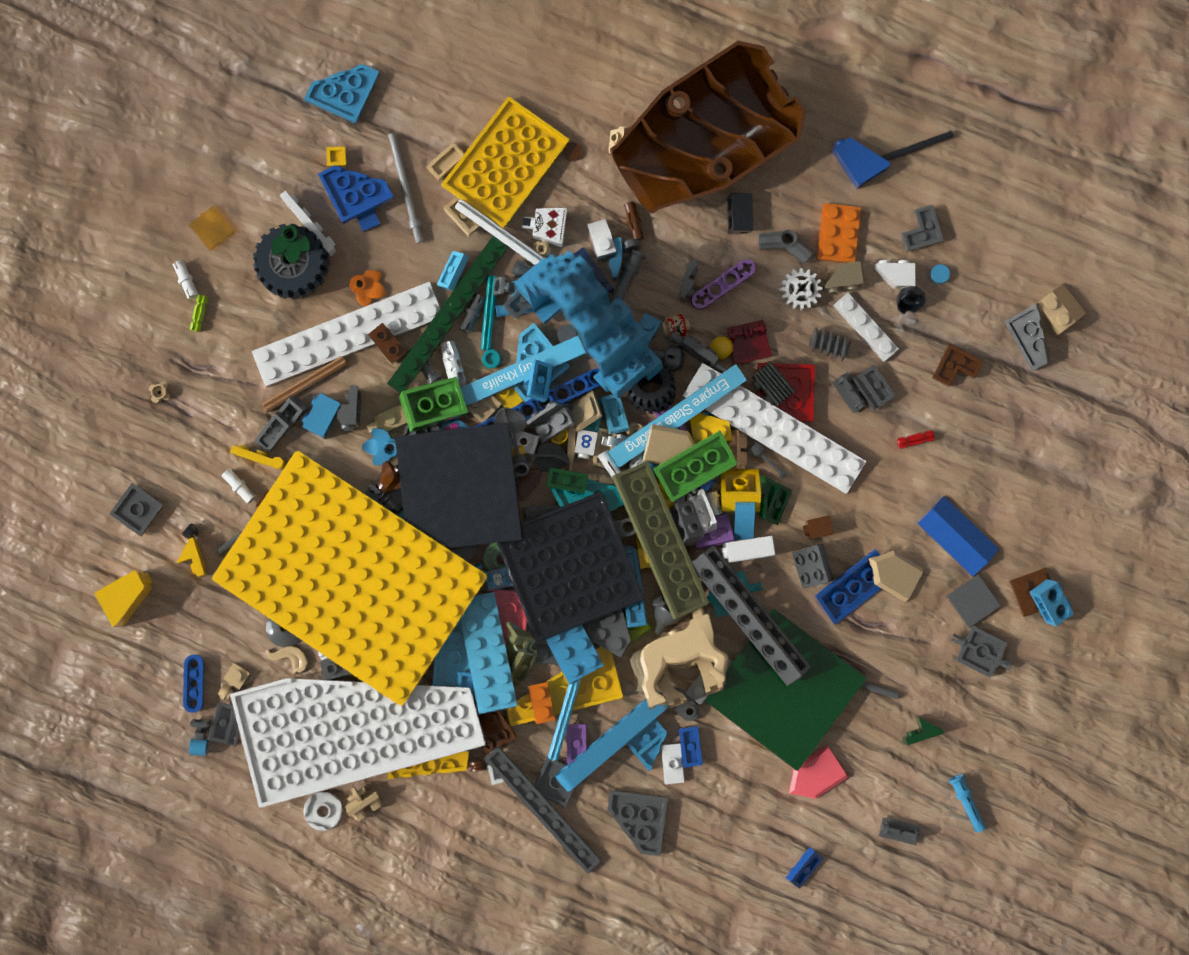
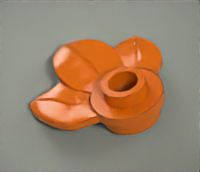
[349,270,386,307]

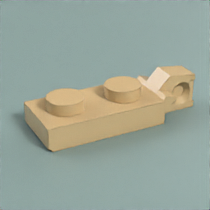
[366,405,407,434]

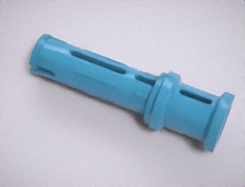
[948,773,987,833]

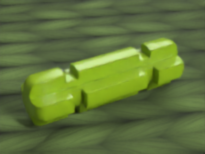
[190,295,208,332]

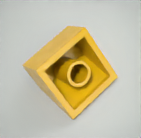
[720,469,761,512]

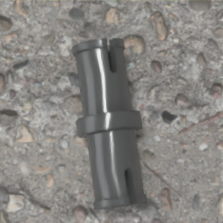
[460,294,486,333]

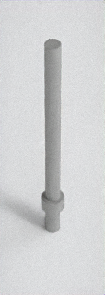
[388,133,423,243]

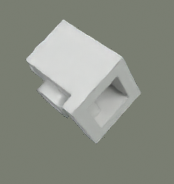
[511,431,540,456]

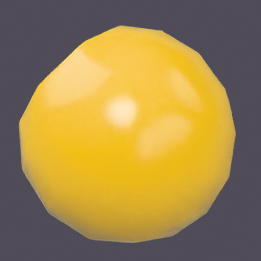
[709,336,733,360]

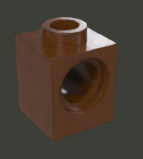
[803,515,834,540]

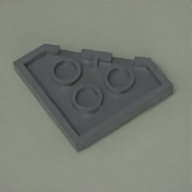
[582,608,631,658]
[607,790,668,856]

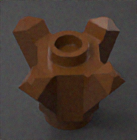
[377,461,401,493]

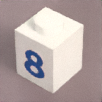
[575,430,597,459]

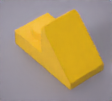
[177,538,208,577]

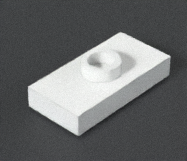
[661,743,684,784]

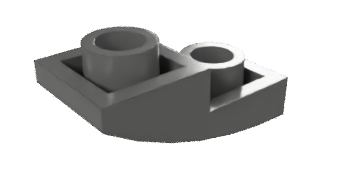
[680,259,699,301]

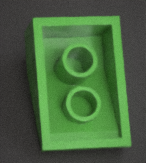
[399,376,468,433]

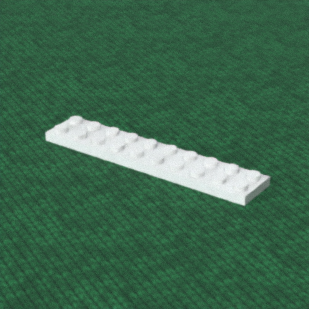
[252,282,440,387]
[682,363,866,494]

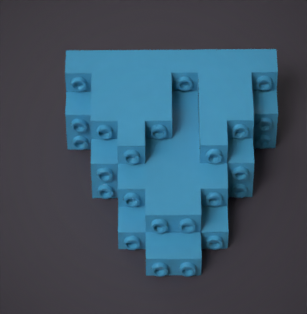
[515,251,663,399]

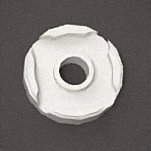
[303,791,343,831]

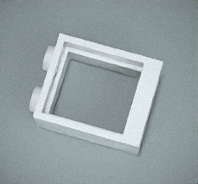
[721,536,775,563]

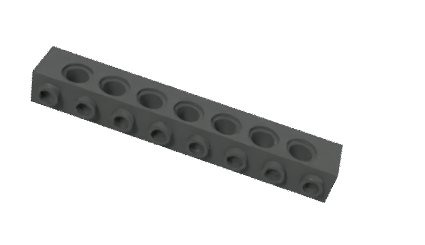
[692,546,811,686]

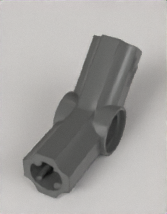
[758,229,815,264]

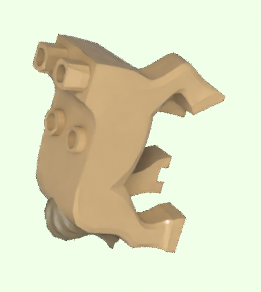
[630,607,729,710]

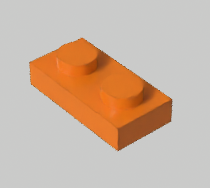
[528,682,555,724]

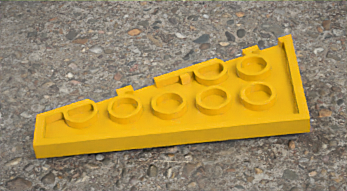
[506,647,623,726]

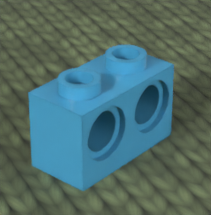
[1030,579,1074,627]

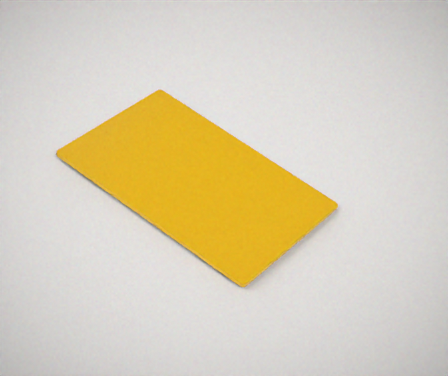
[212,451,487,706]

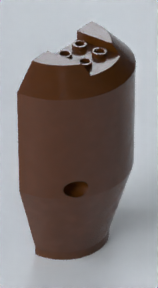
[610,41,806,214]

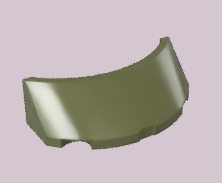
[506,621,537,686]

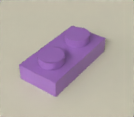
[566,724,586,764]

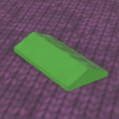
[653,430,738,502]

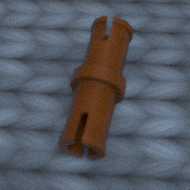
[623,201,644,241]

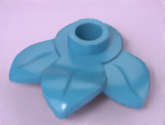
[362,428,397,465]

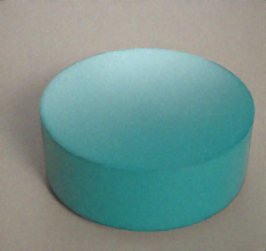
[482,349,501,369]

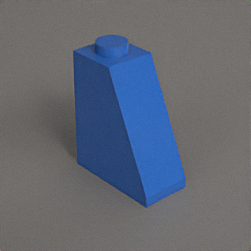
[832,137,891,189]

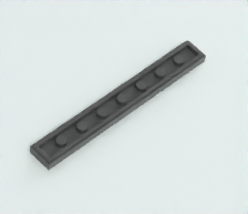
[484,745,602,874]

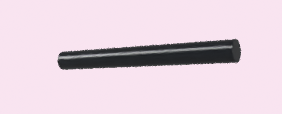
[881,131,954,161]

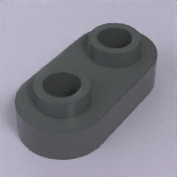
[667,688,699,721]

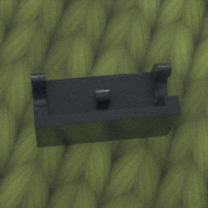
[727,193,753,234]

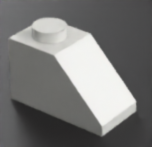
[587,219,616,261]

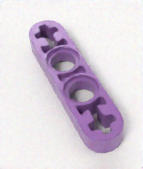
[691,259,755,310]

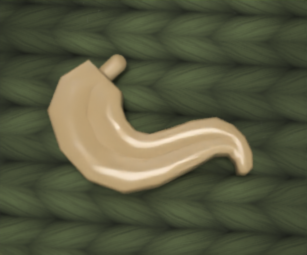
[266,645,308,675]

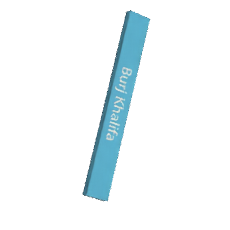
[461,336,586,407]

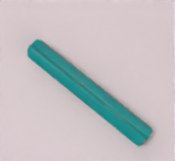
[481,276,497,351]

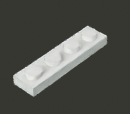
[280,191,336,256]
[833,293,899,362]

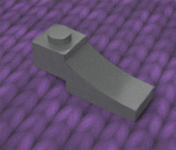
[254,395,309,453]

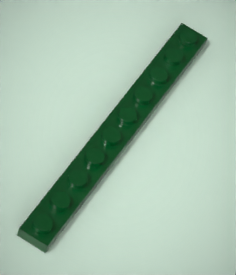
[387,235,509,394]

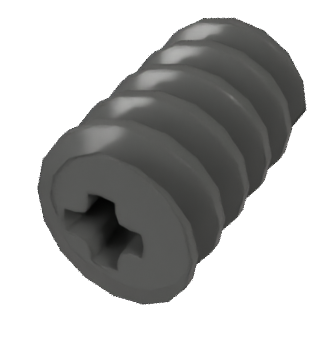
[809,327,851,361]

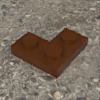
[931,344,984,387]
[1009,568,1051,617]

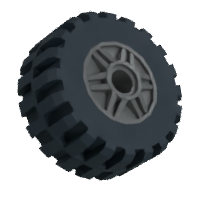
[253,223,329,300]

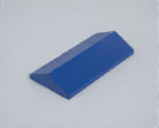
[917,496,999,577]
[815,549,882,624]

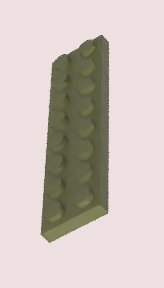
[612,461,709,619]

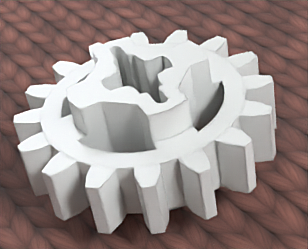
[780,268,822,310]

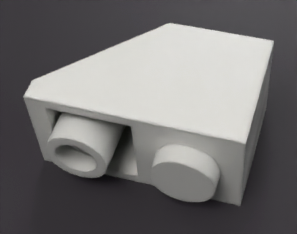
[874,260,915,289]

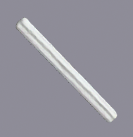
[455,199,544,265]

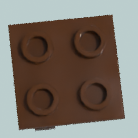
[478,710,516,755]

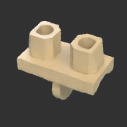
[345,786,382,821]

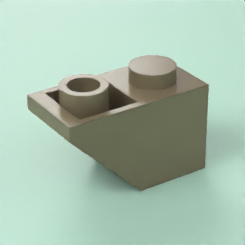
[823,261,864,294]

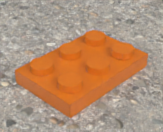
[816,203,861,263]

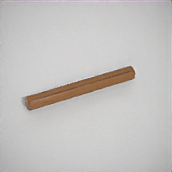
[262,356,347,412]

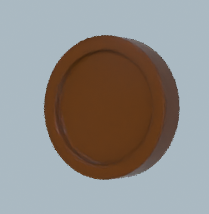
[563,142,582,162]

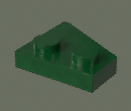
[760,476,792,525]

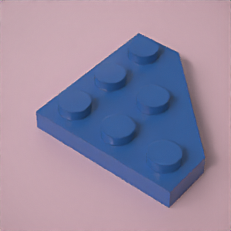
[318,165,394,224]

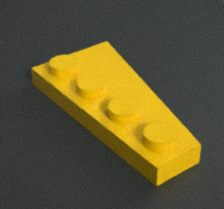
[387,750,469,780]

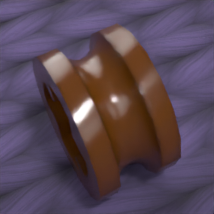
[469,760,487,772]

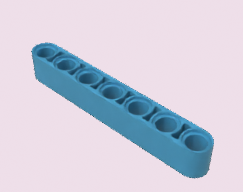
[555,690,669,792]

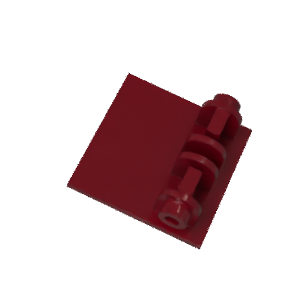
[726,320,772,365]

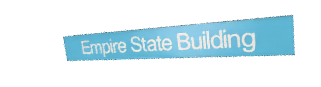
[608,364,746,467]

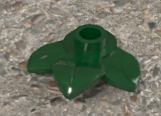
[271,225,310,264]

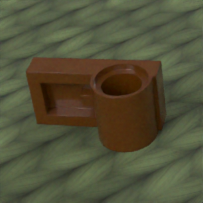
[368,322,407,365]

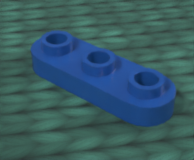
[183,654,205,713]

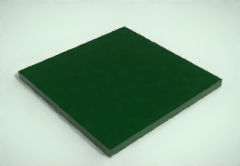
[704,608,867,772]

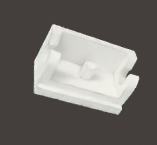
[685,489,717,534]

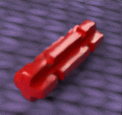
[897,430,935,449]

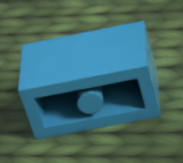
[302,393,341,439]

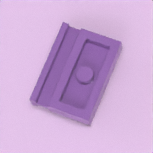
[695,514,734,550]

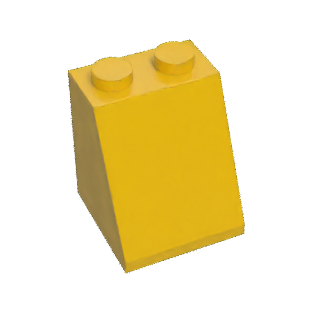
[94,570,153,627]

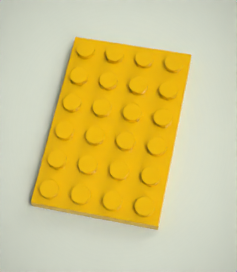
[441,96,570,229]

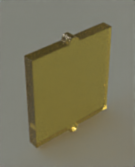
[189,205,234,251]

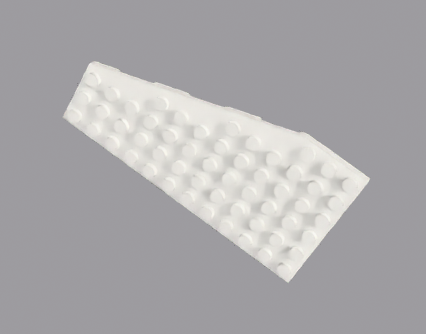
[230,678,486,808]

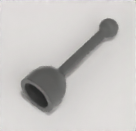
[747,441,787,478]

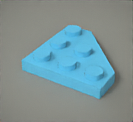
[514,323,570,402]

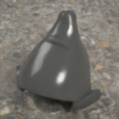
[652,595,684,634]

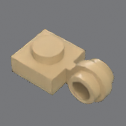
[218,663,251,700]

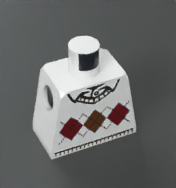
[522,208,567,247]

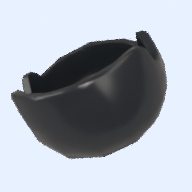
[896,286,926,315]

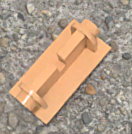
[727,430,747,469]

